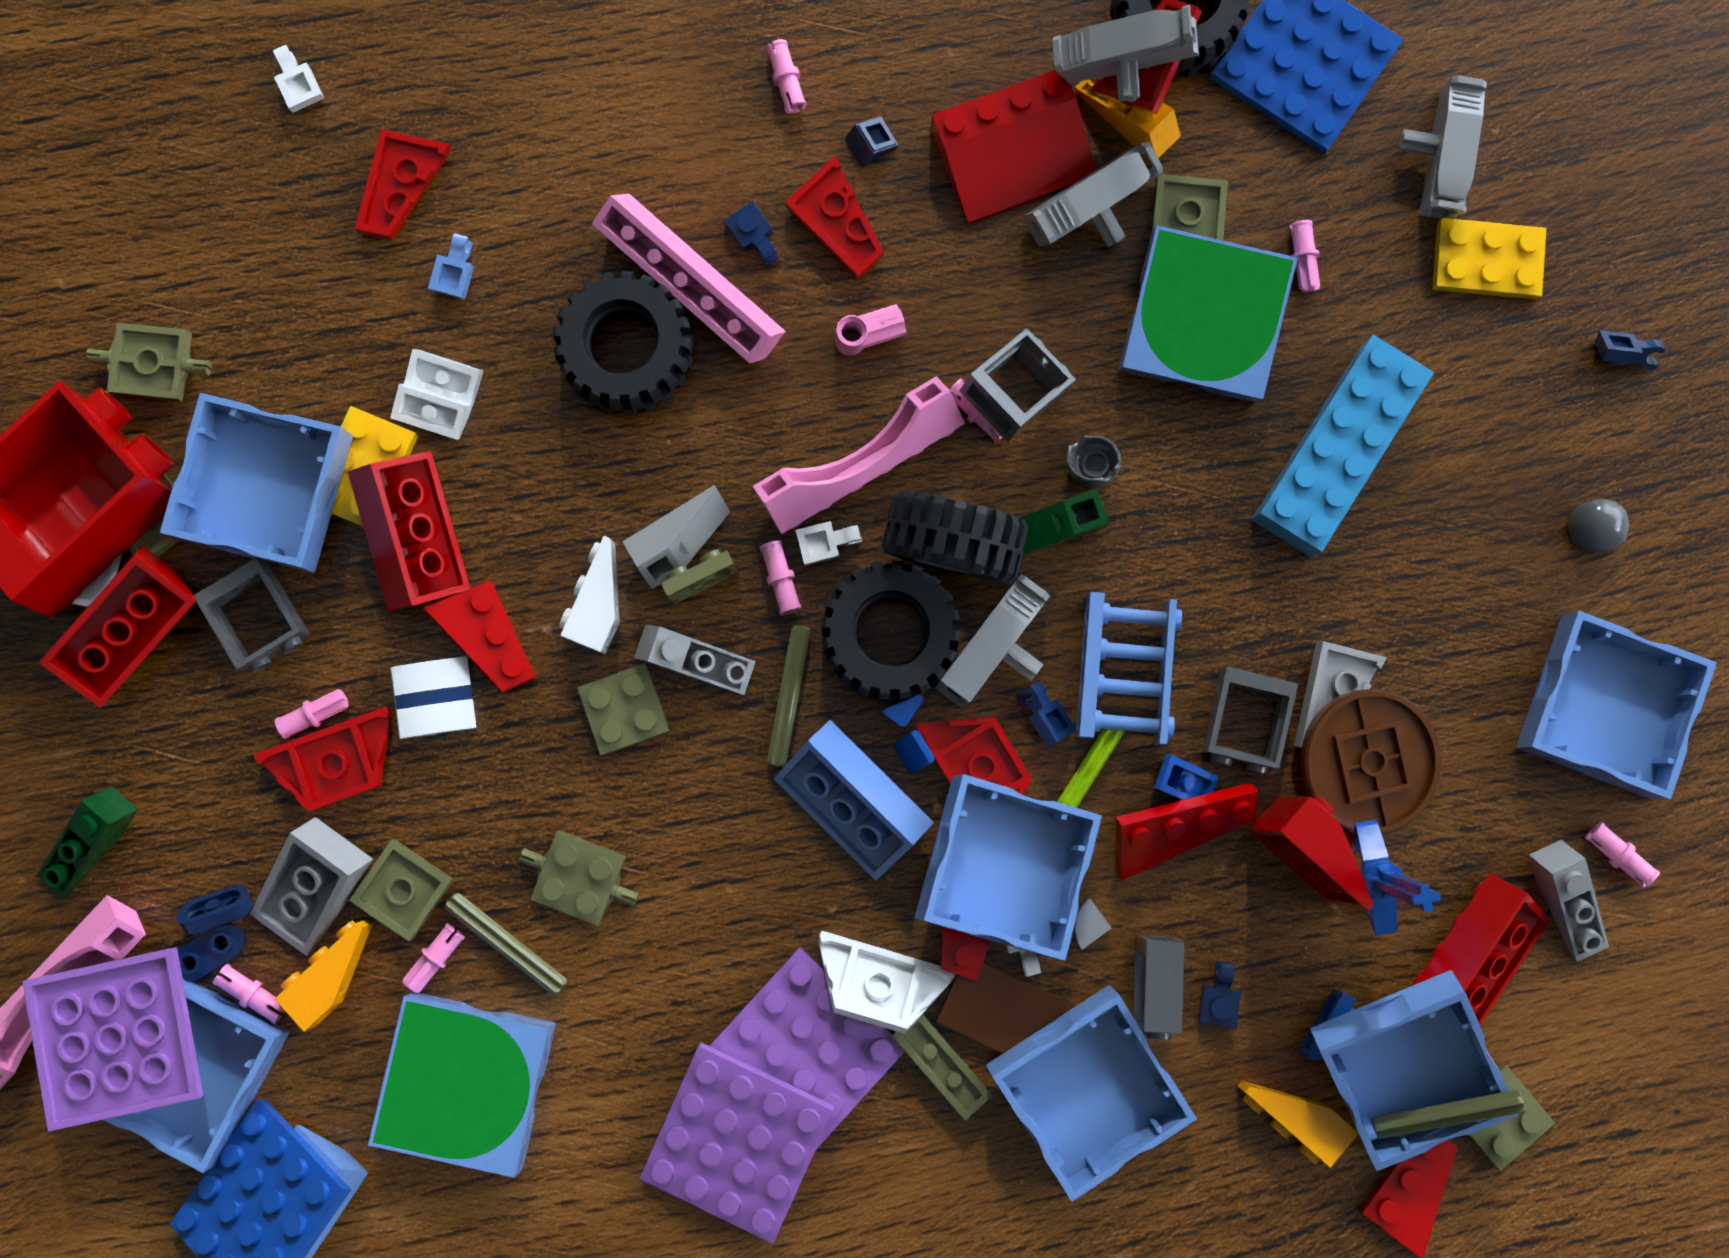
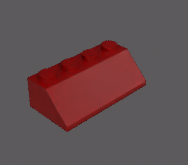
[347,451,470,612]
[39,545,197,708]
[1412,873,1551,1026]

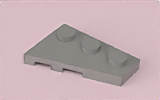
[1294,641,1387,748]

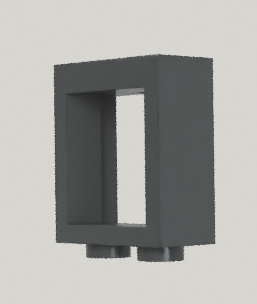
[959,328,1076,442]
[194,558,311,673]
[1201,667,1298,775]
[1133,935,1184,1040]

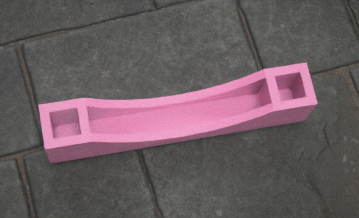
[753,376,965,534]
[0,895,146,1089]

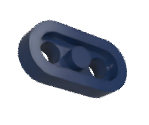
[176,885,253,934]
[178,923,246,981]

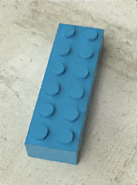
[1251,335,1434,558]

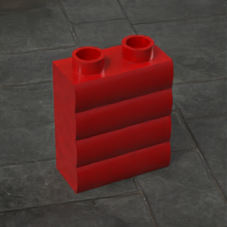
[0,380,175,618]

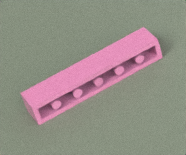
[592,194,786,364]

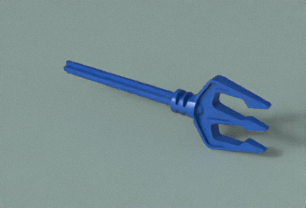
[1353,820,1440,936]

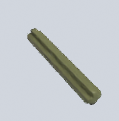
[767,625,811,767]
[444,893,567,995]
[1373,1090,1526,1139]

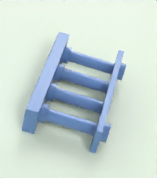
[1075,592,1182,746]

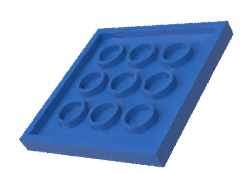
[1209,0,1404,155]
[170,1099,351,1258]

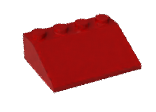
[930,69,1096,225]
[1246,796,1374,911]

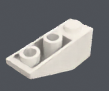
[559,536,620,655]

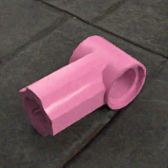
[834,304,907,356]

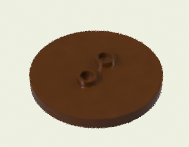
[1300,689,1441,834]

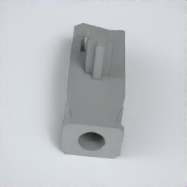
[1052,5,1199,102]
[1398,75,1487,219]
[1023,141,1163,247]
[935,574,1050,709]

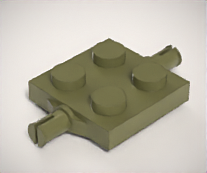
[86,323,212,402]
[519,830,639,926]

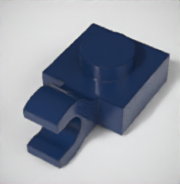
[724,201,779,266]
[1595,330,1666,370]
[1016,681,1076,748]
[1197,960,1241,1028]

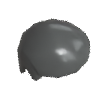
[1066,435,1121,489]
[1568,499,1630,553]

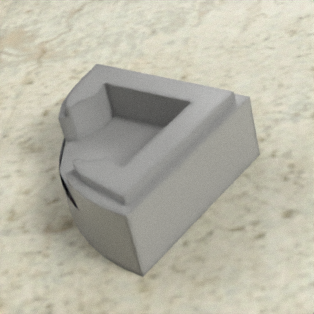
[1074,898,1111,950]

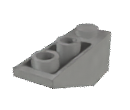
[623,485,730,589]
[634,624,756,695]
[1529,840,1609,962]

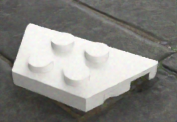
[818,931,955,1034]

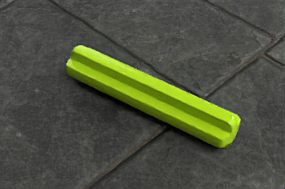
[1058,729,1125,808]

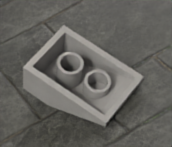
[250,817,373,956]

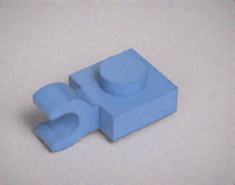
[428,233,474,301]

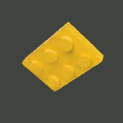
[1432,218,1546,300]
[332,406,419,527]

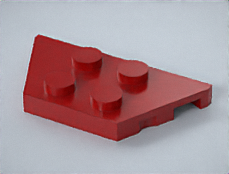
[253,706,392,811]
[915,717,1033,794]

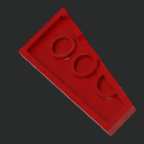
[1115,783,1258,881]

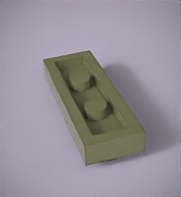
[892,1014,993,1121]

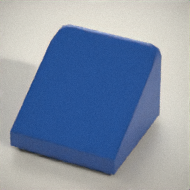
[880,694,924,729]
[893,730,935,774]

